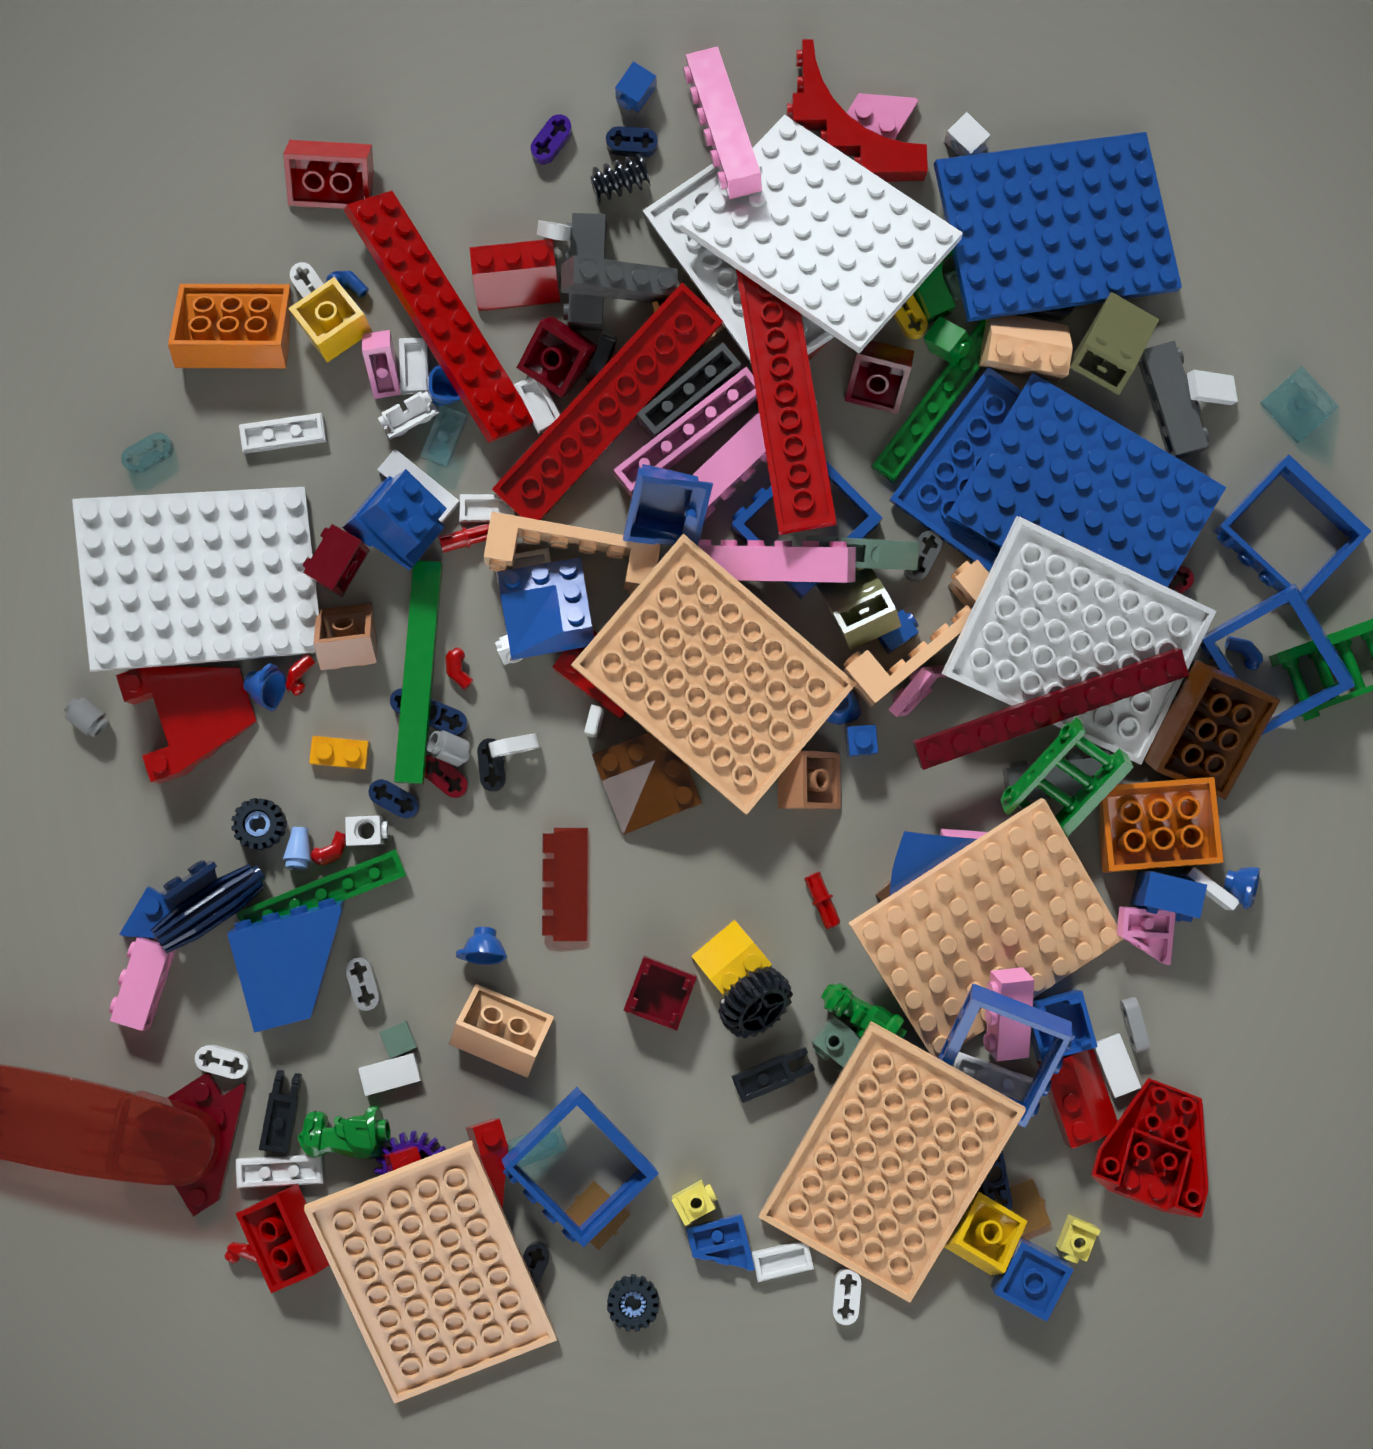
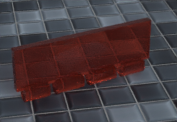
[542,828,588,941]

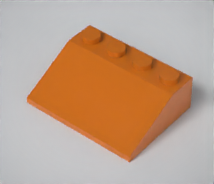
[168,284,291,369]
[1099,777,1224,873]

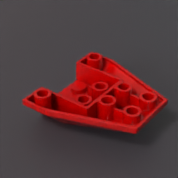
[1091,1078,1209,1218]

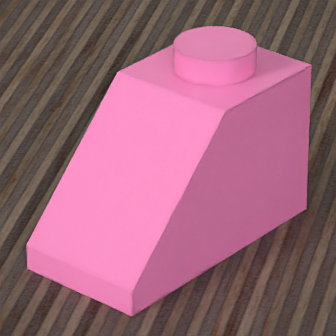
[362,330,401,399]

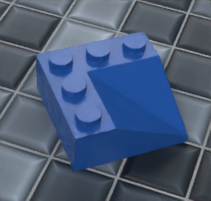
[497,557,595,660]

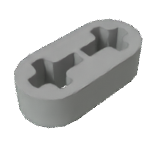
[346,957,381,1011]
[1120,997,1150,1053]

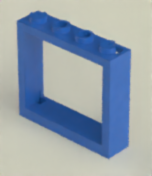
[1213,454,1372,606]
[731,461,883,599]
[1201,584,1355,736]
[938,983,1075,1128]
[501,1086,659,1248]

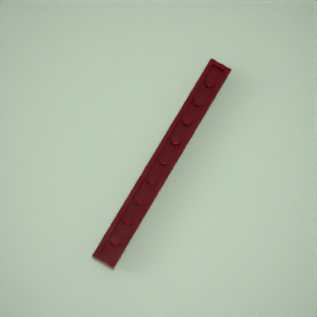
[912,648,1189,770]

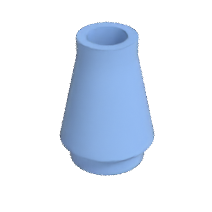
[283,827,311,870]

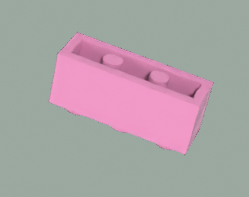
[109,937,176,1031]
[983,967,1034,1062]

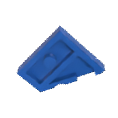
[119,887,176,938]
[686,1213,755,1271]

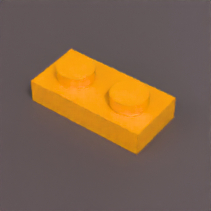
[309,736,370,770]

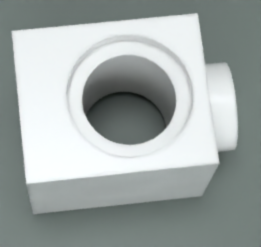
[944,112,990,156]
[345,816,389,846]

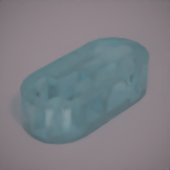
[121,433,174,473]

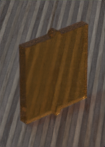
[995,1179,1051,1236]
[566,1180,631,1250]

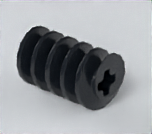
[590,153,651,203]

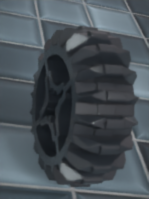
[718,966,793,1039]

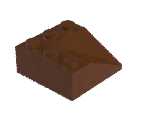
[592,732,702,835]

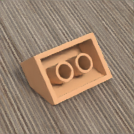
[978,315,1073,381]
[449,984,554,1078]

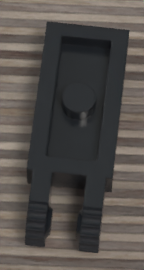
[731,1047,815,1103]
[259,1070,302,1155]

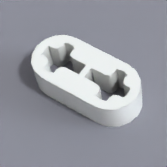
[536,220,572,241]
[290,262,323,298]
[489,733,540,758]
[195,1045,251,1079]
[832,1267,861,1325]

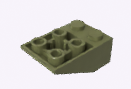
[1070,292,1160,395]
[816,568,901,650]

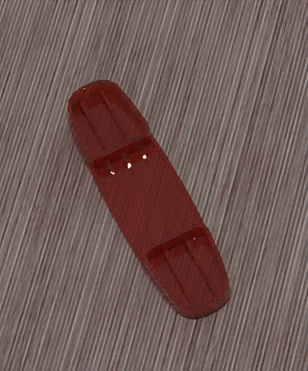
[0,1064,220,1186]

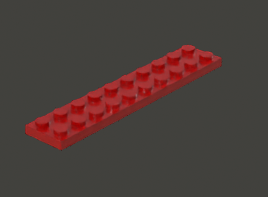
[344,190,534,443]
[736,269,837,535]
[492,283,723,520]

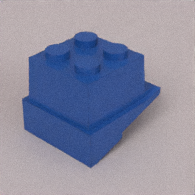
[623,464,713,546]
[342,469,447,570]

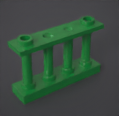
[1269,618,1373,721]
[1000,717,1134,837]

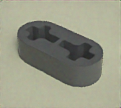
[903,530,942,582]

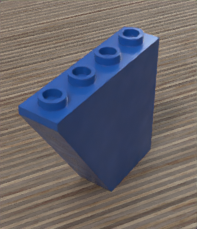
[227,898,345,1033]

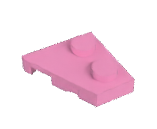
[847,93,918,140]
[888,665,947,717]
[1117,907,1176,965]

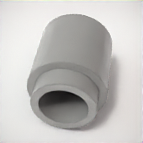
[64,697,109,738]
[427,730,471,766]

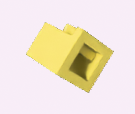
[672,1180,718,1226]
[1056,1214,1101,1264]

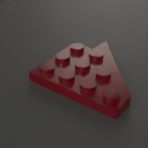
[134,1072,247,1217]

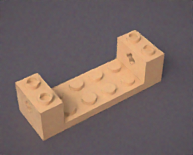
[484,512,661,595]
[843,559,989,708]

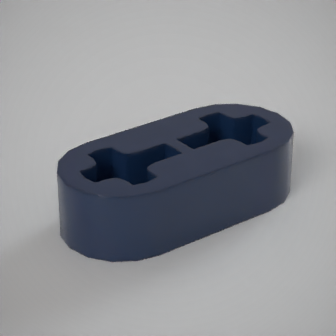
[606,126,658,157]
[368,779,420,819]

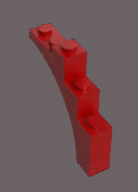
[786,39,928,182]

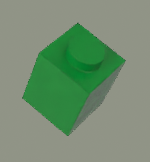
[923,316,972,366]

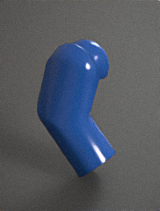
[326,271,369,299]
[1225,636,1263,670]

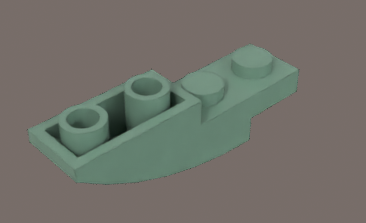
[807,535,919,570]

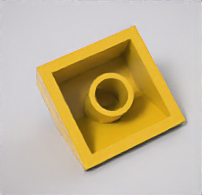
[288,277,373,363]
[691,920,772,996]
[944,1192,1028,1276]

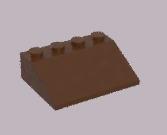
[1144,660,1281,800]

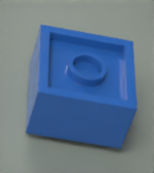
[1130,871,1207,922]
[1030,989,1098,1062]
[990,1237,1074,1322]

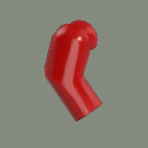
[445,648,474,691]
[285,654,315,696]
[311,831,346,866]
[224,1242,257,1263]

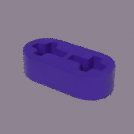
[530,114,572,165]

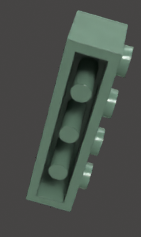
[812,1015,861,1073]

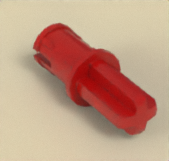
[438,523,489,553]
[804,872,840,929]

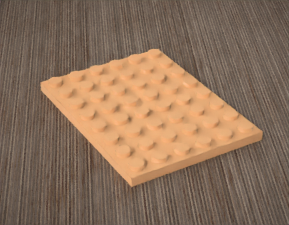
[571,534,857,815]
[849,798,1123,1058]
[759,1021,1026,1303]
[304,1140,557,1404]

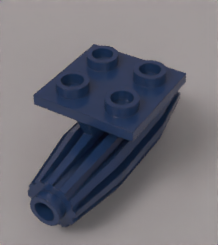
[151,860,266,953]

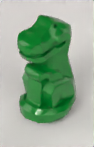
[821,983,907,1038]
[298,1106,391,1160]

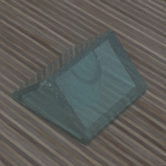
[1260,366,1339,443]

